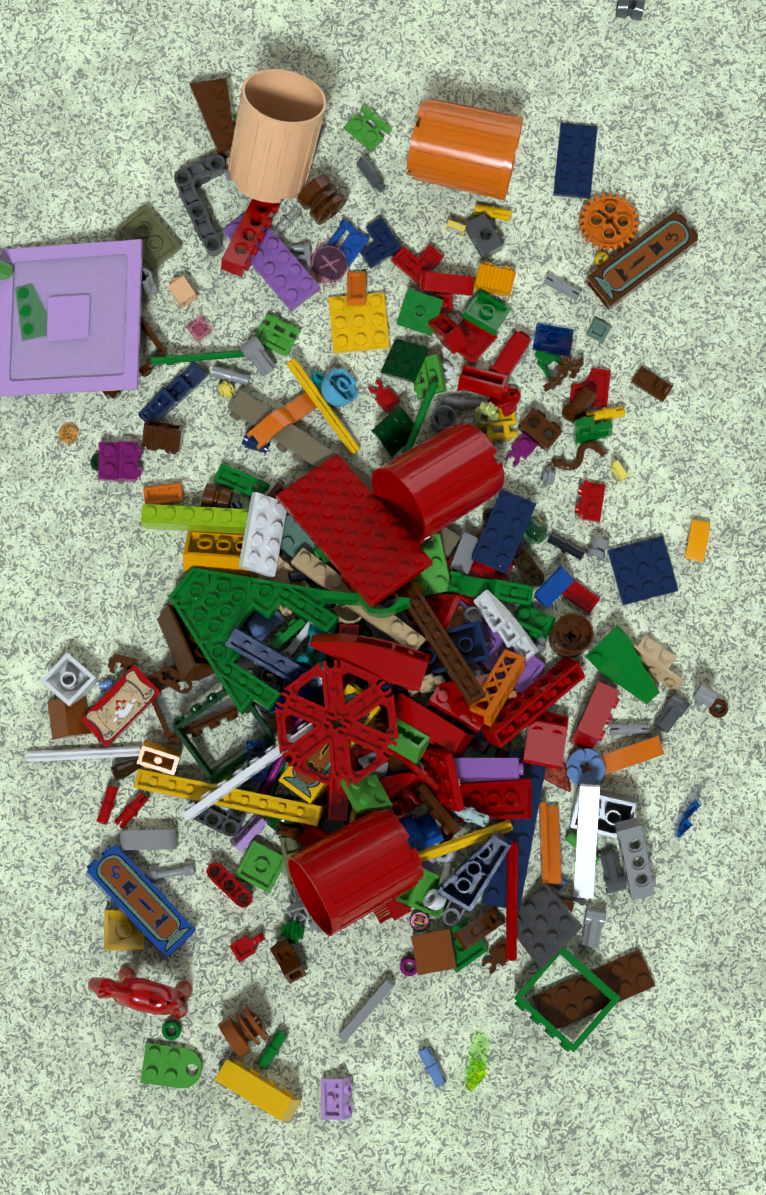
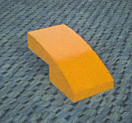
[684,519,711,562]

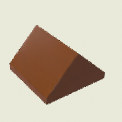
[48,696,91,740]

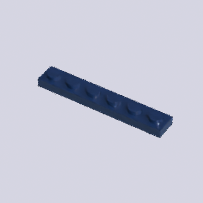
[225,626,324,702]

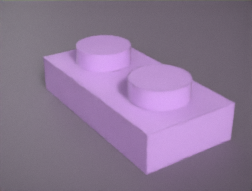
[230,814,267,852]

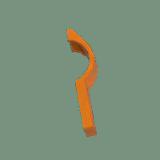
[247,391,317,450]

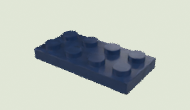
[553,123,598,199]
[471,489,537,575]

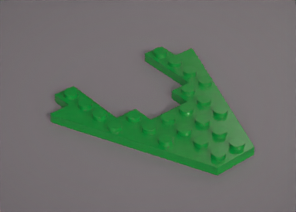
[169,567,339,715]

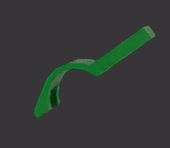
[447,571,534,606]
[321,590,410,618]

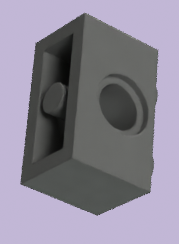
[465,213,504,260]

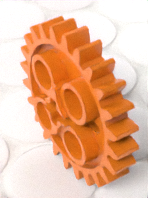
[578,192,640,253]

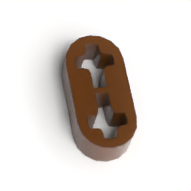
[158,667,193,694]

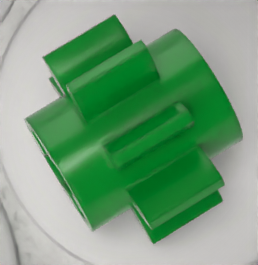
[280,920,305,944]

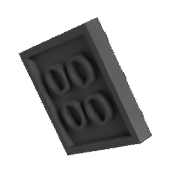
[517,883,583,968]

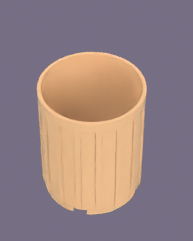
[228,69,326,203]

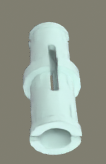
[450,806,489,827]

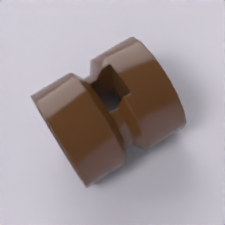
[201,483,233,508]

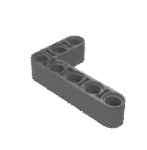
[189,748,273,837]

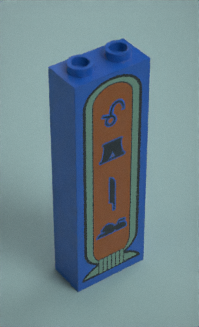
[86,844,196,960]

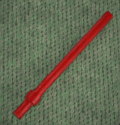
[388,747,441,791]

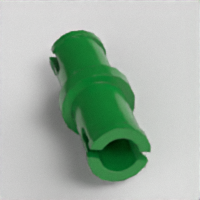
[256,1029,288,1070]

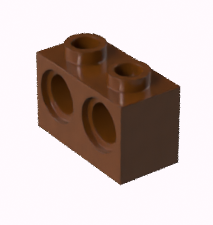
[517,408,562,452]

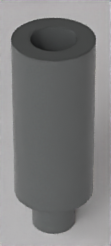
[356,157,385,193]

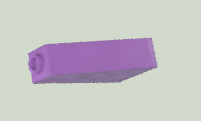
[453,758,524,782]

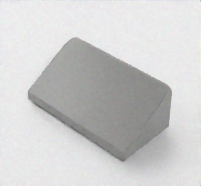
[450,532,480,576]

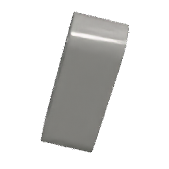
[120,829,177,851]

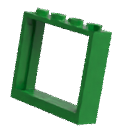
[514,947,621,1052]

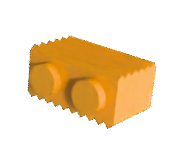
[474,262,516,297]

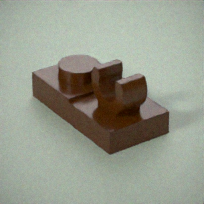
[631,366,673,403]

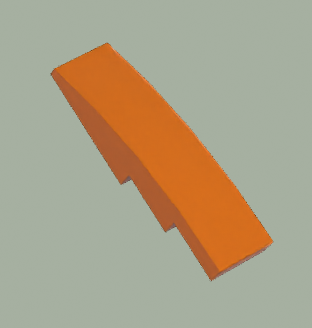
[584,736,665,775]

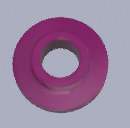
[400,956,417,976]

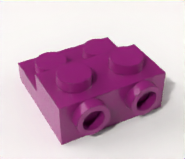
[98,441,142,482]

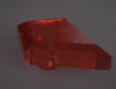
[544,763,571,792]

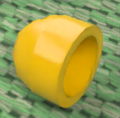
[594,252,609,267]

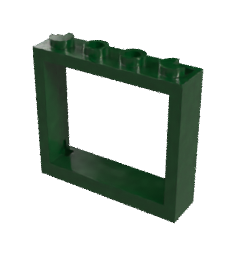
[171,686,277,784]

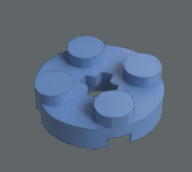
[567,748,606,785]

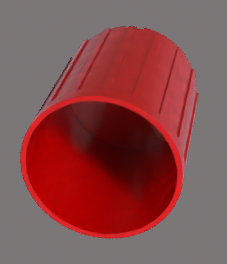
[372,423,505,544]
[287,809,424,936]

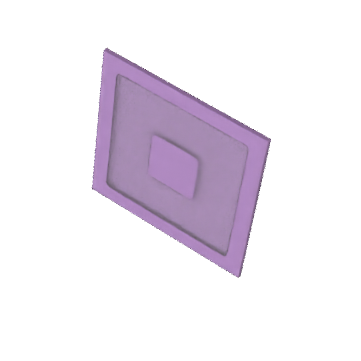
[0,239,143,397]

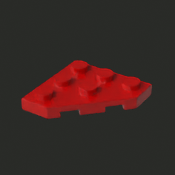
[428,674,501,733]

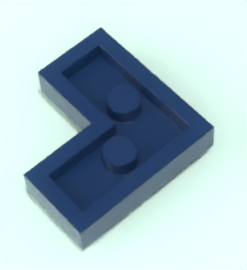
[360,217,402,269]

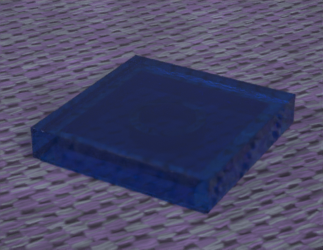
[532,323,574,357]

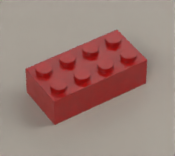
[395,693,474,757]

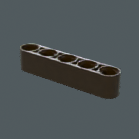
[482,508,544,589]

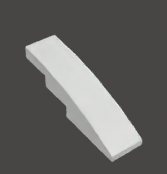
[474,590,539,661]

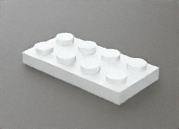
[238,492,287,577]

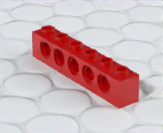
[221,199,284,277]
[481,657,586,748]

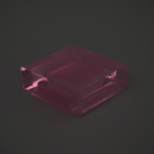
[186,316,212,343]

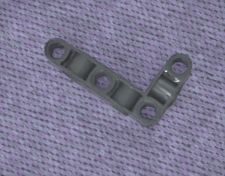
[174,154,226,256]

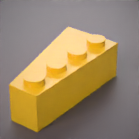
[215,1057,302,1121]

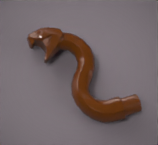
[551,440,608,471]

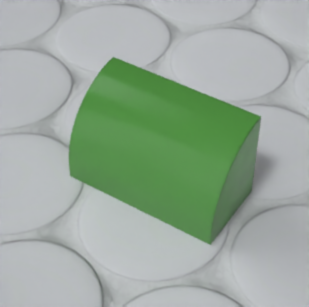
[386,718,430,764]

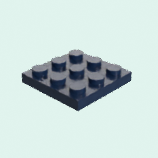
[607,536,678,606]

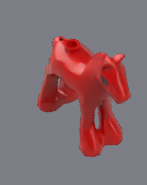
[88,966,193,1019]

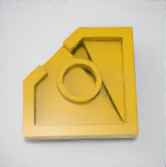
[104,910,144,951]

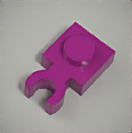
[505,433,538,468]

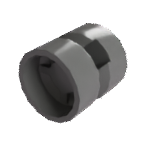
[615,0,645,21]
[431,405,456,433]

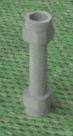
[147,863,195,882]

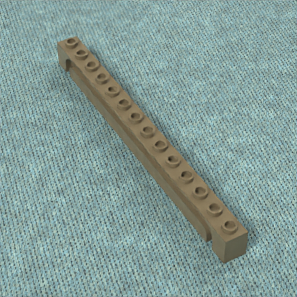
[227,389,461,559]

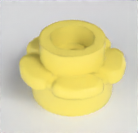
[218,380,234,399]

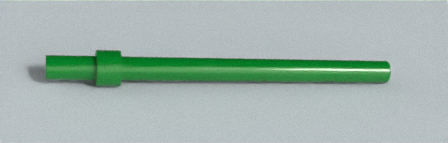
[150,350,246,366]

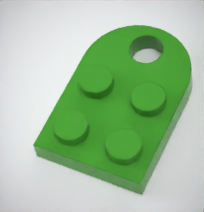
[140,1042,202,1089]

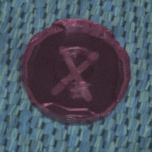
[311,245,348,283]

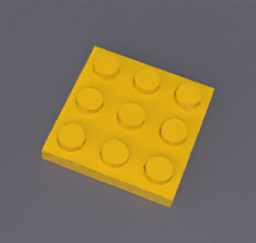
[328,292,390,354]

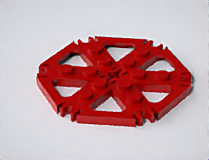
[275,660,399,788]

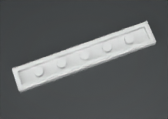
[573,784,600,898]

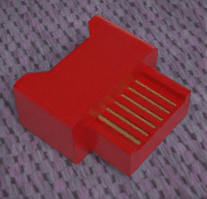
[373,898,411,924]

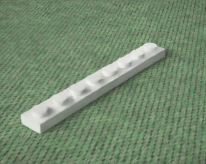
[182,722,315,821]

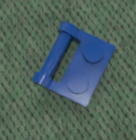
[321,220,370,269]

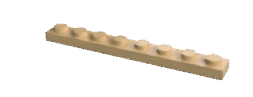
[291,548,426,650]

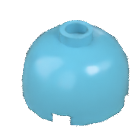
[320,368,359,407]

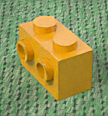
[137,740,182,775]

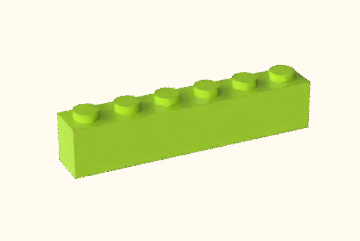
[140,504,249,534]

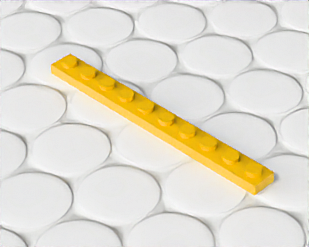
[133,769,323,827]

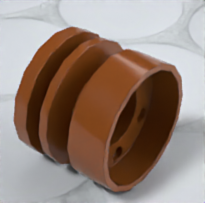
[218,1004,269,1058]

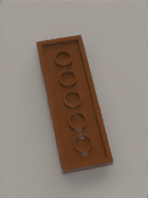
[532,949,655,1029]

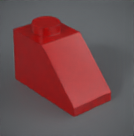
[427,313,469,355]

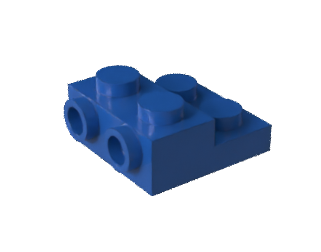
[399,813,444,852]

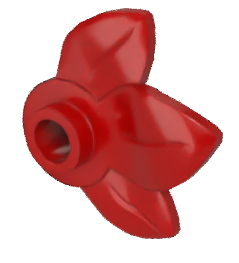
[487,388,521,417]

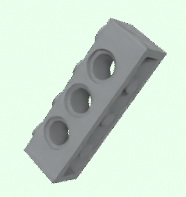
[614,817,657,900]

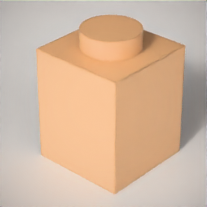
[168,276,197,308]

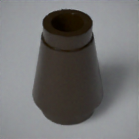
[110,757,141,781]

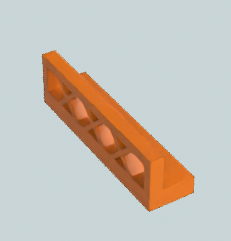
[470,649,526,727]
[539,802,561,885]

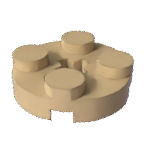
[408,674,446,698]

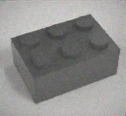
[570,784,637,838]

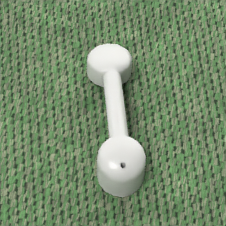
[423,842,457,910]

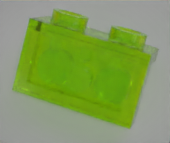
[465,1058,487,1092]

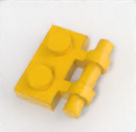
[477,408,518,442]

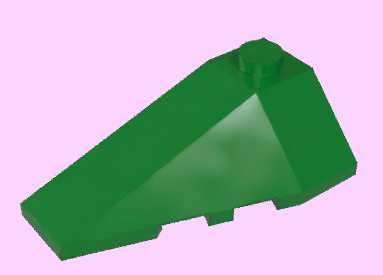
[585,625,659,705]

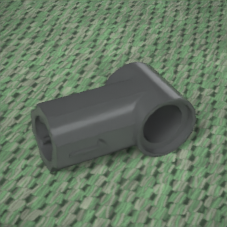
[654,693,690,733]
[600,852,627,894]

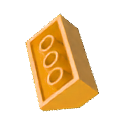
[183,531,260,576]

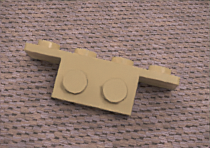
[633,634,684,692]

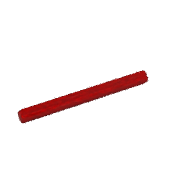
[506,842,518,961]

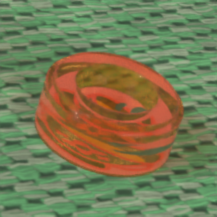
[58,424,78,444]

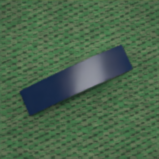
[138,362,208,422]

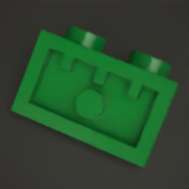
[514,605,556,640]

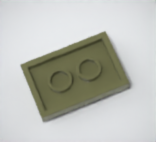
[117,205,182,271]

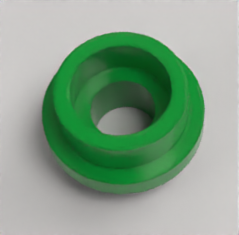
[162,1020,182,1040]

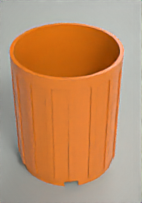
[406,98,524,201]

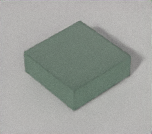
[586,318,612,344]

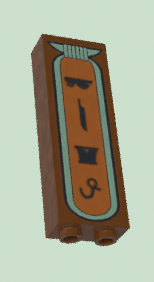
[585,211,699,311]

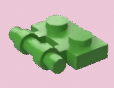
[344,105,392,153]
[255,313,301,358]
[413,354,447,399]

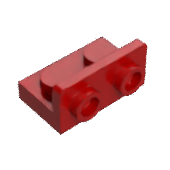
[574,479,606,523]

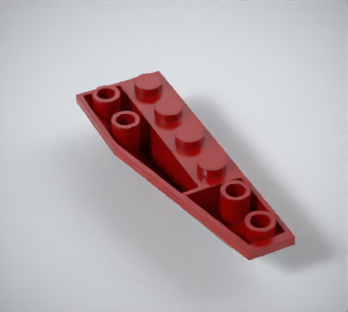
[309,633,430,692]

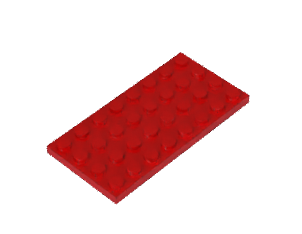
[276,454,433,608]

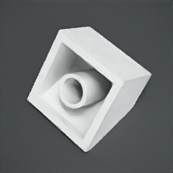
[41,653,97,707]

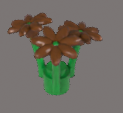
[535,346,584,392]

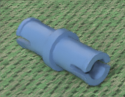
[417,1046,447,1088]

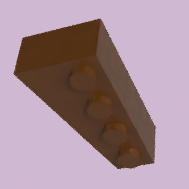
[189,78,234,158]

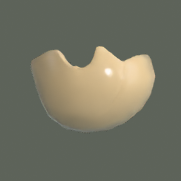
[334,604,362,625]

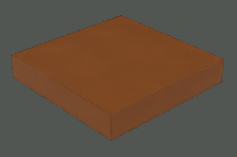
[411,929,456,975]

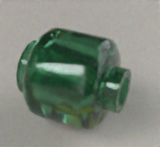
[523,516,548,544]

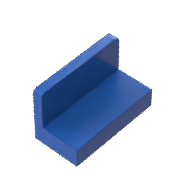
[534,566,574,608]

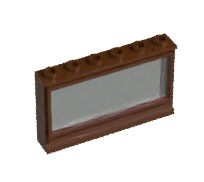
[147,632,267,745]

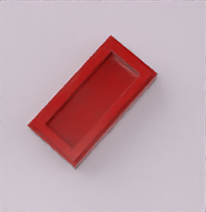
[561,578,600,614]

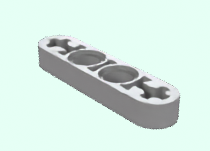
[338,977,395,1042]

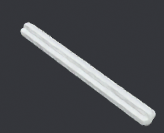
[26,746,141,762]

